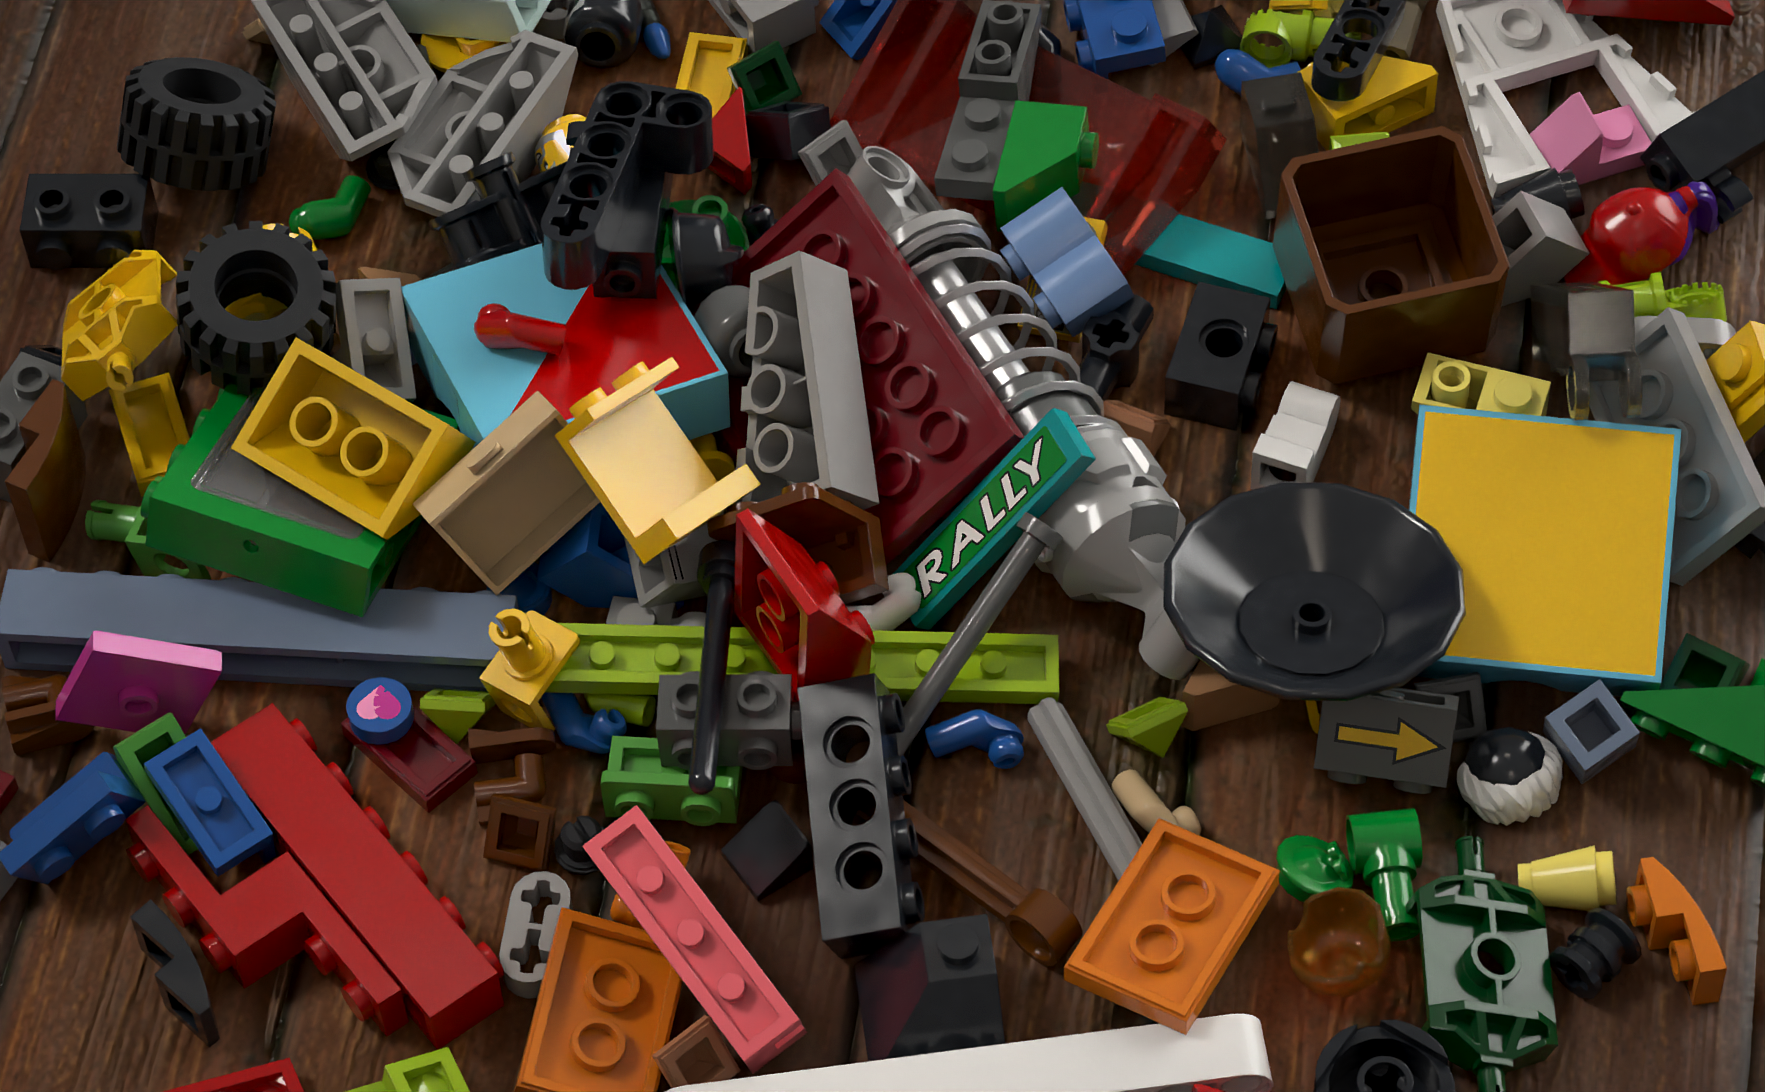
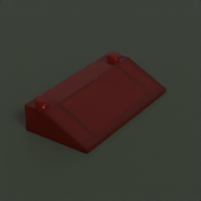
[830,0,1227,276]

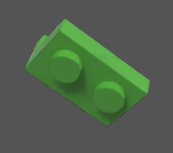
[600,736,743,826]

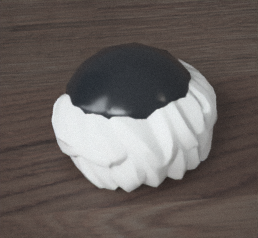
[1457,727,1563,826]

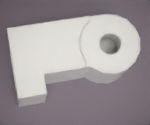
[1250,381,1341,490]

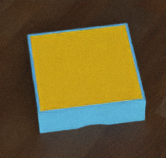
[1409,405,1682,697]

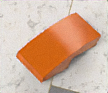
[1626,857,1727,1006]

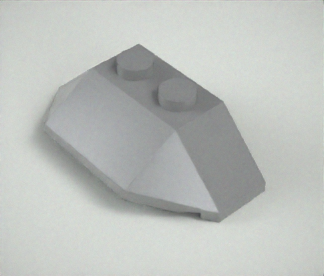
[251,0,438,161]
[387,30,578,217]

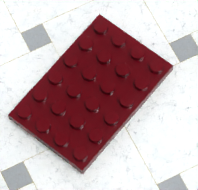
[690,168,1024,565]

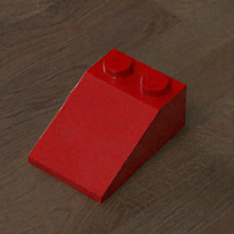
[734,508,875,701]

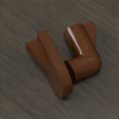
[1,675,95,755]
[468,727,556,826]

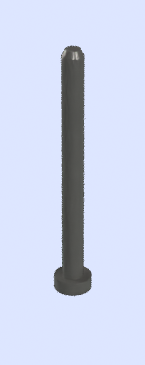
[896,512,1063,755]

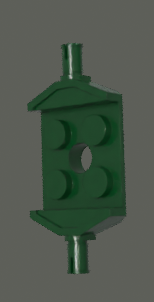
[1406,836,1558,1092]

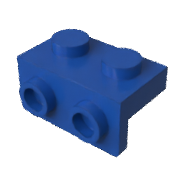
[1063,0,1166,96]
[0,752,146,884]

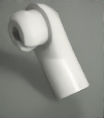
[846,573,921,631]

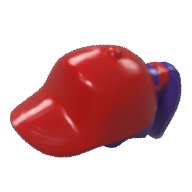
[1564,181,1720,299]

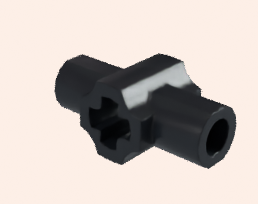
[1079,294,1154,401]

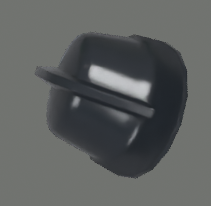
[667,207,744,310]

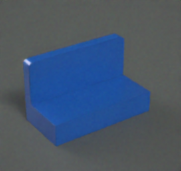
[144,728,276,877]

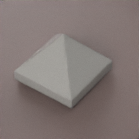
[798,120,863,186]

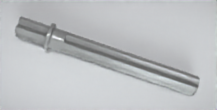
[1028,698,1142,881]

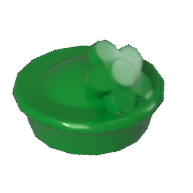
[1276,835,1354,906]

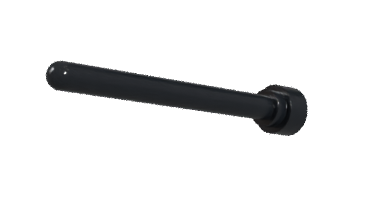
[688,540,736,795]

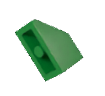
[993,100,1099,232]

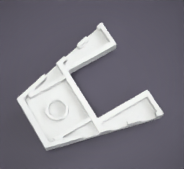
[1436,0,1698,199]

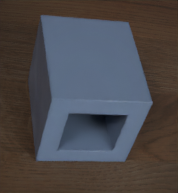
[1543,679,1640,784]

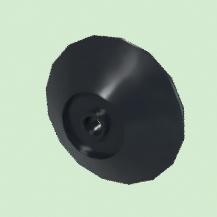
[1163,482,1466,701]

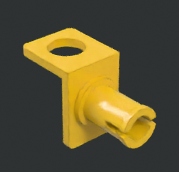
[479,608,580,731]

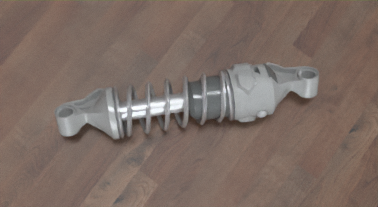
[848,146,1199,680]

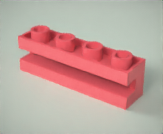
[582,805,807,1074]

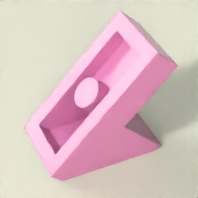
[1529,92,1651,185]

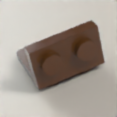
[707,482,889,604]

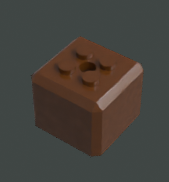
[1273,126,1510,384]

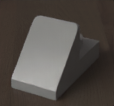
[332,278,417,402]

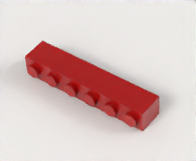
[211,703,504,1050]

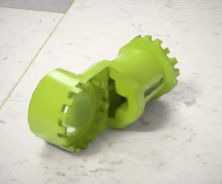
[1240,9,1361,68]
[1598,272,1727,336]

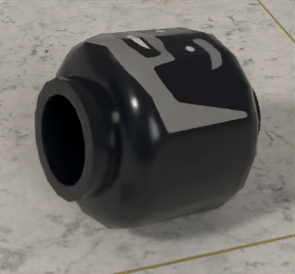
[563,0,644,69]

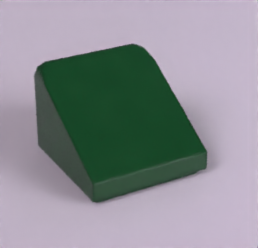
[1659,633,1751,690]

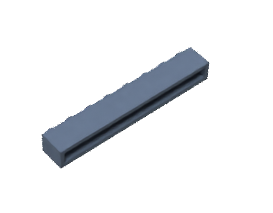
[0,567,519,691]

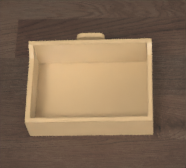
[413,391,600,596]

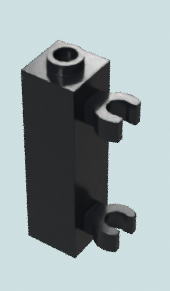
[1640,70,1765,224]
[566,121,674,299]

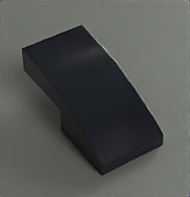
[130,899,220,1047]

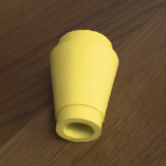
[1518,845,1617,911]

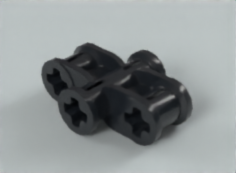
[428,152,567,271]

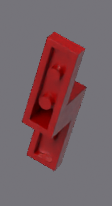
[125,805,409,1037]

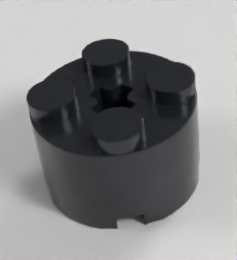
[1313,1020,1455,1092]

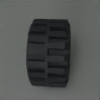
[117,57,276,191]
[176,221,336,395]

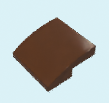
[5,379,86,563]

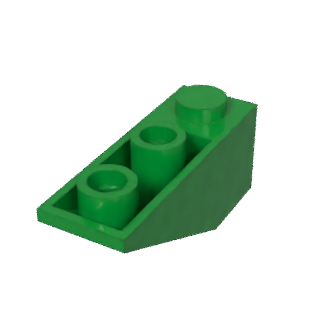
[1620,685,1765,788]

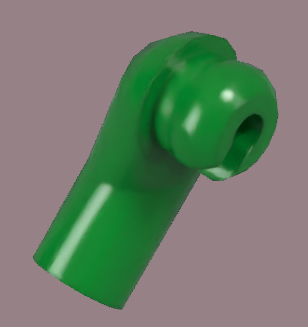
[289,175,371,240]

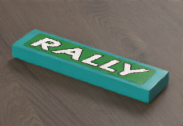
[893,408,1096,630]

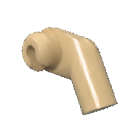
[1112,769,1201,835]

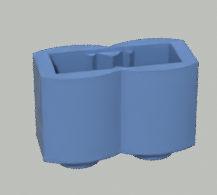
[1000,187,1134,337]

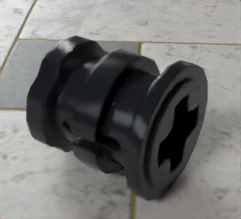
[1549,908,1642,999]

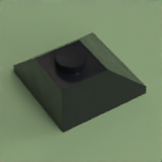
[854,914,1005,1061]

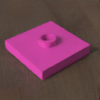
[56,630,222,734]

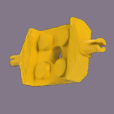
[61,250,177,401]

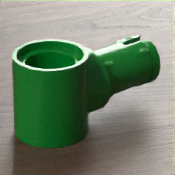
[1346,808,1423,942]

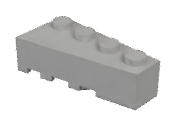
[736,251,879,510]

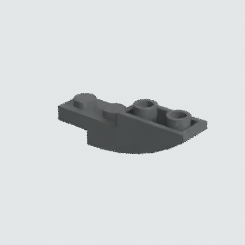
[934,0,1042,201]

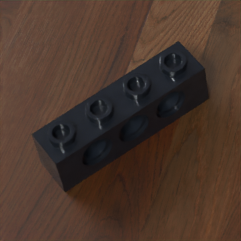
[798,673,925,959]

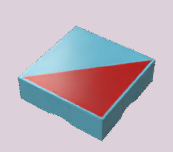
[401,243,730,449]

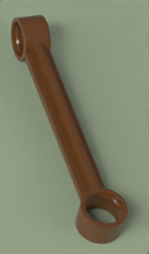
[768,755,1082,966]

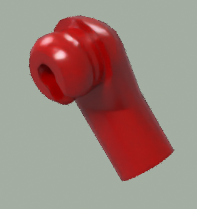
[474,303,566,355]

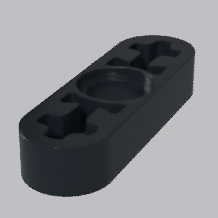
[1311,0,1406,101]

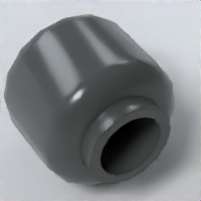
[694,285,753,378]

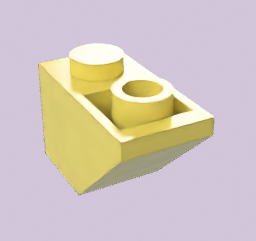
[1411,353,1551,416]

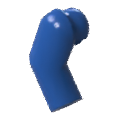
[1215,49,1301,102]
[542,692,627,755]

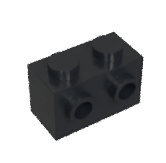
[19,174,159,270]

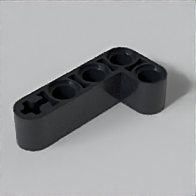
[541,81,714,290]

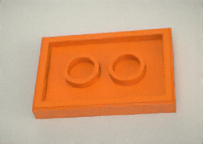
[1064,818,1280,1035]
[514,907,683,1092]

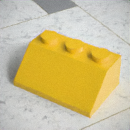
[231,337,476,540]

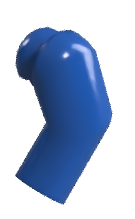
[925,709,1024,769]

